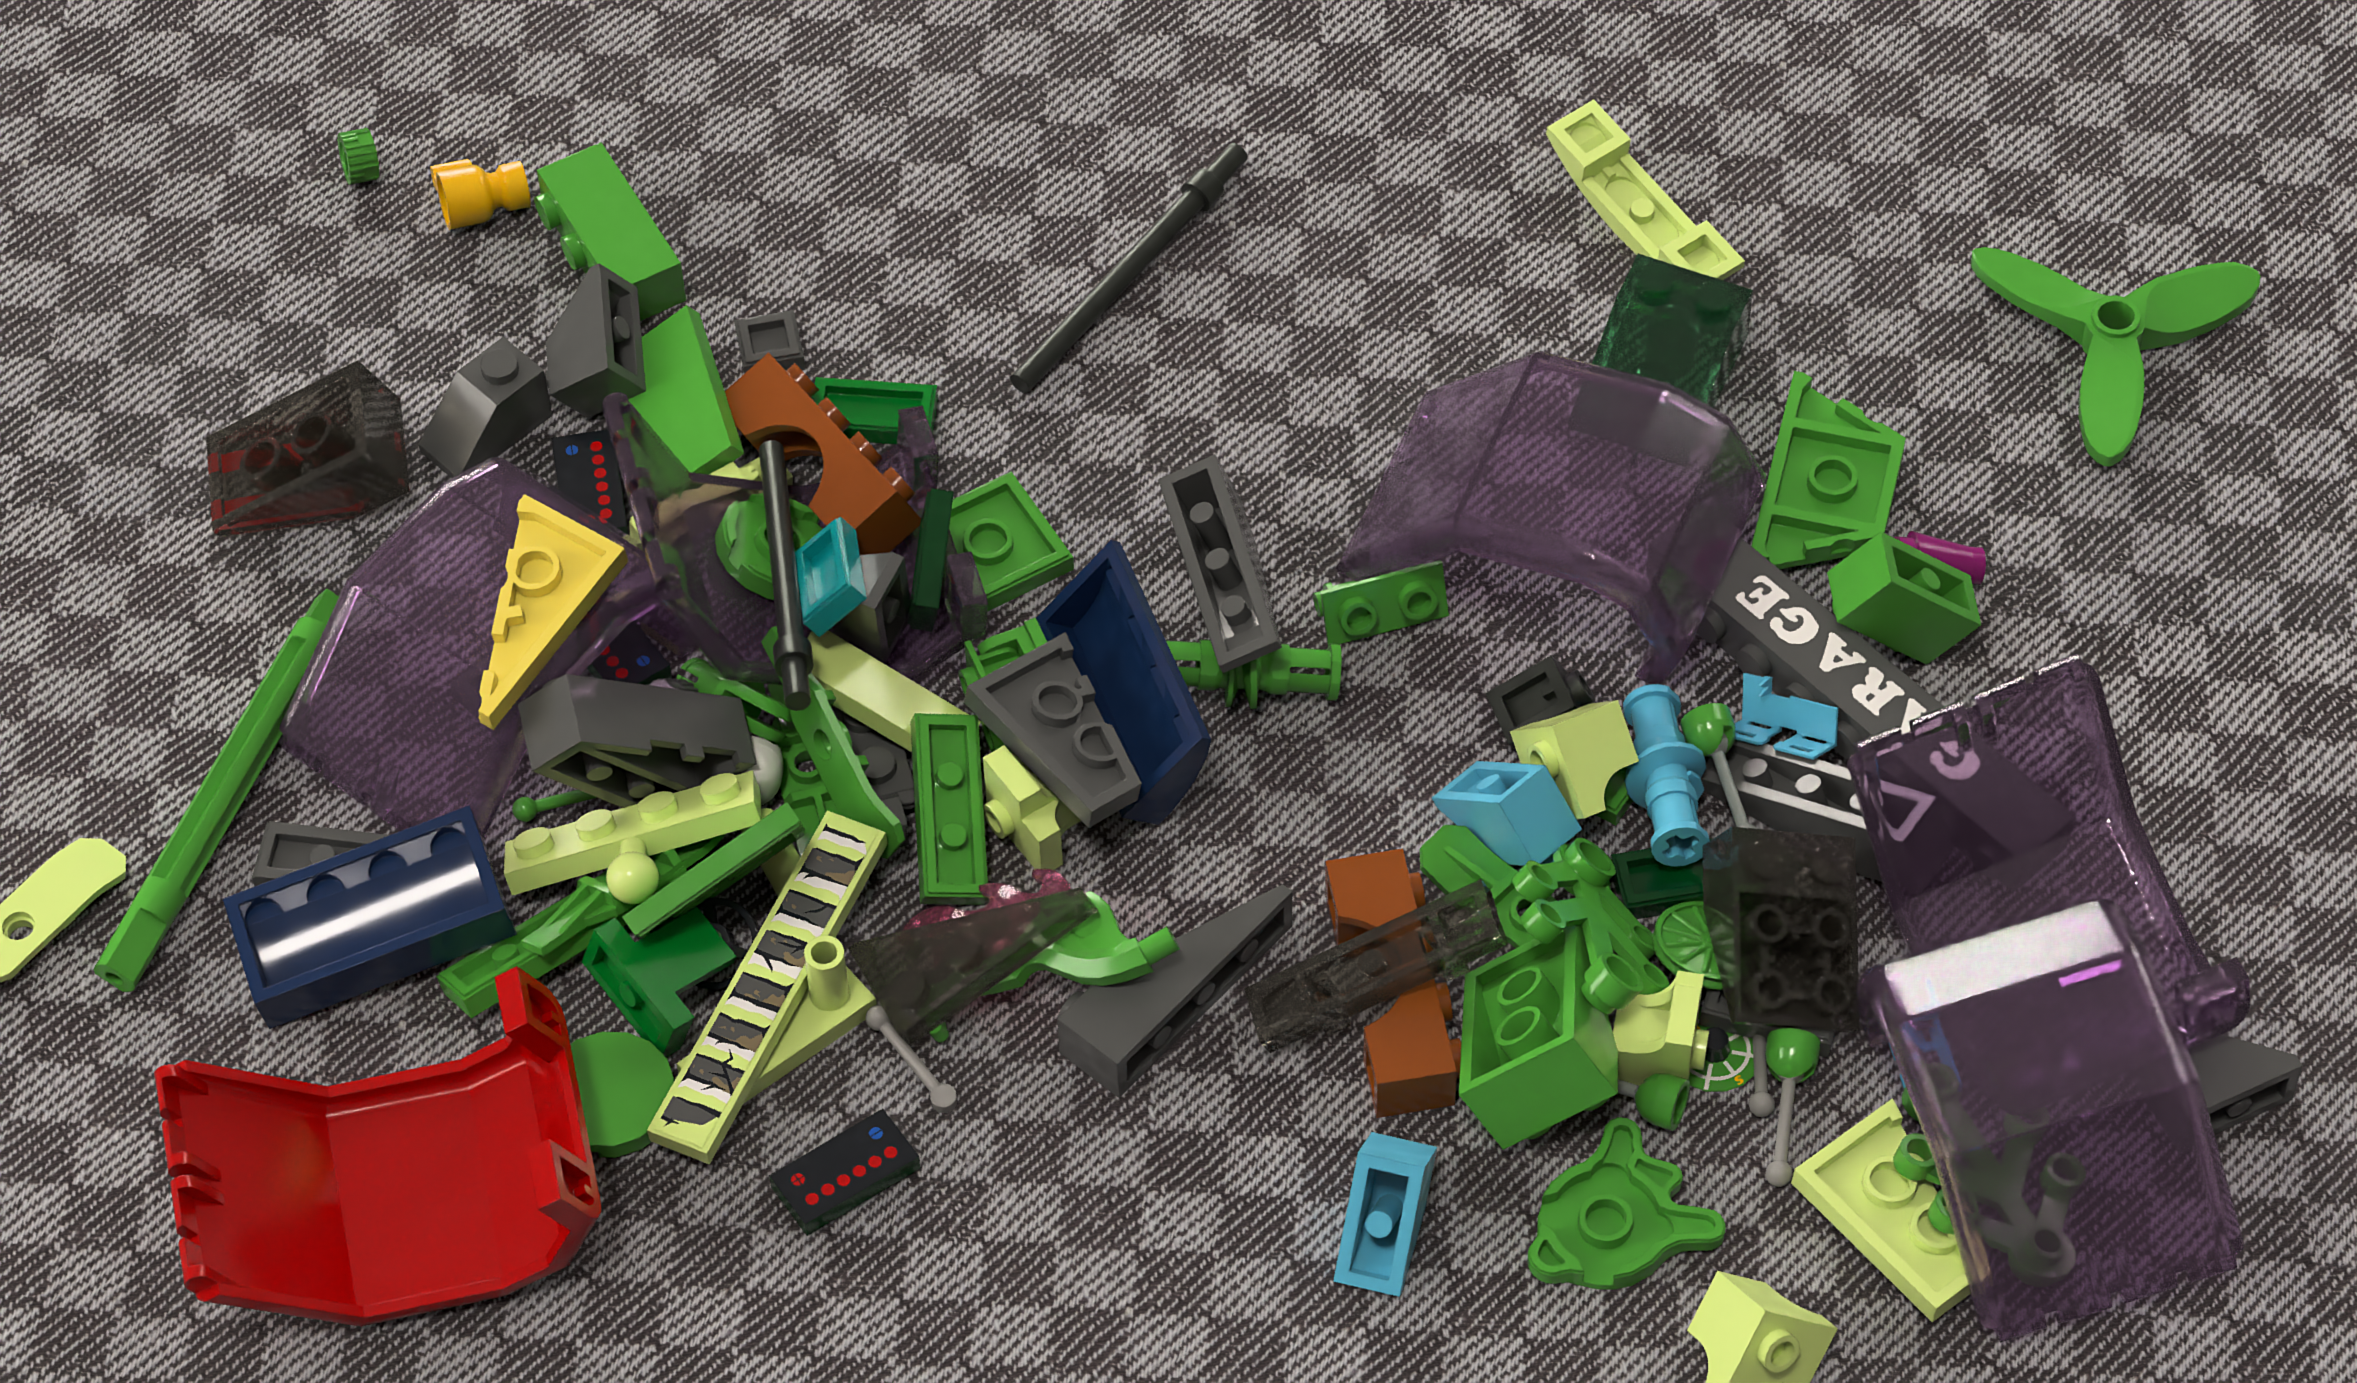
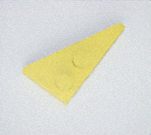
[478,494,628,730]

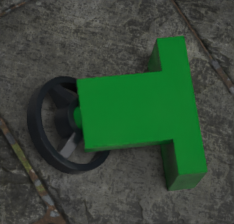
[582,898,760,1057]

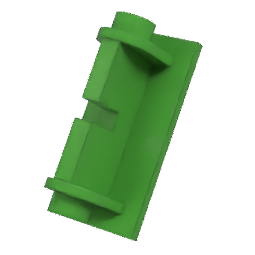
[1313,559,1449,645]

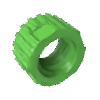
[337,128,379,185]

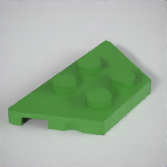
[1752,371,1906,569]

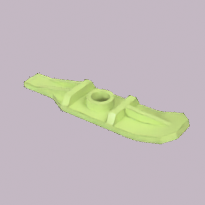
[0,838,126,982]

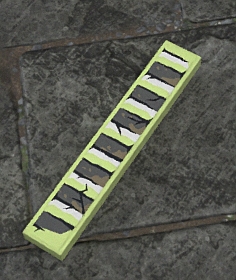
[647,810,888,1165]

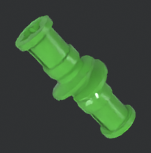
[1166,639,1342,709]

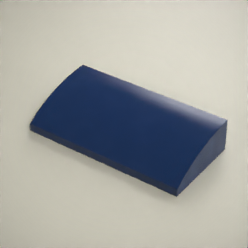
[1036,540,1212,825]
[223,805,517,1029]

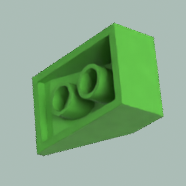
[1459,925,1618,1150]

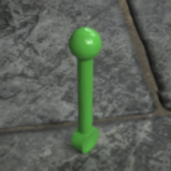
[512,790,597,822]

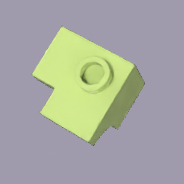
[1510,700,1639,819]
[983,745,1081,877]
[1613,971,1709,1086]
[1687,1271,1838,1383]

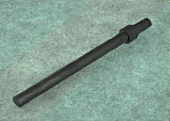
[1010,143,1248,393]
[759,440,814,711]

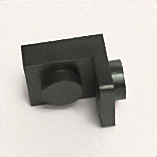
[1486,655,1596,751]

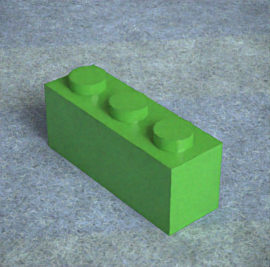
[534,142,686,321]

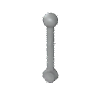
[865,1005,957,1113]
[1748,1034,1775,1117]

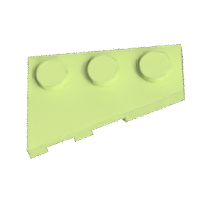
[1791,1098,1986,1322]

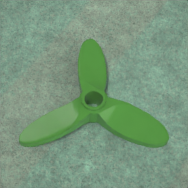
[1971,247,2261,467]

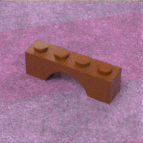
[725,352,921,555]
[1325,848,1461,1118]

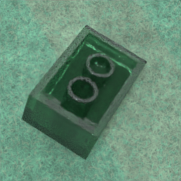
[1569,253,1753,470]

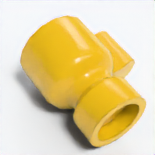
[430,159,531,230]

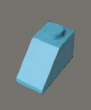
[1432,761,1582,866]
[1333,1132,1437,1297]

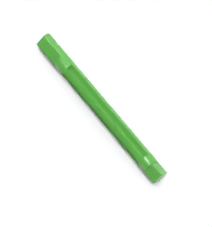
[94,588,352,992]

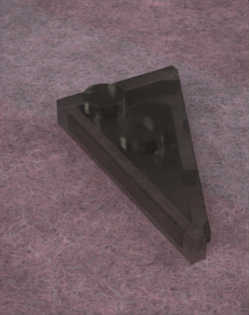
[848,887,1098,1047]

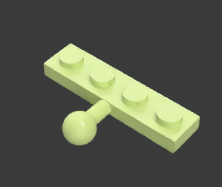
[504,770,762,904]

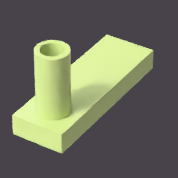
[676,935,877,1103]

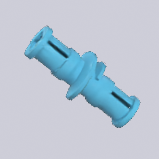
[1623,684,1710,867]

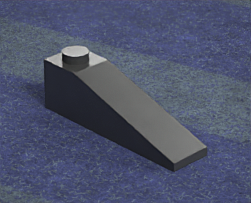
[1158,454,1282,673]
[1701,740,1951,893]
[1057,884,1293,1098]

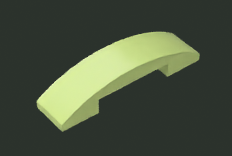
[1546,99,1745,296]

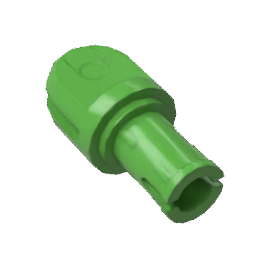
[676,657,792,743]

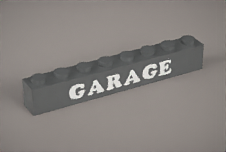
[1644,504,2074,894]

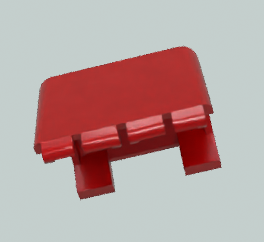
[154,966,602,1327]

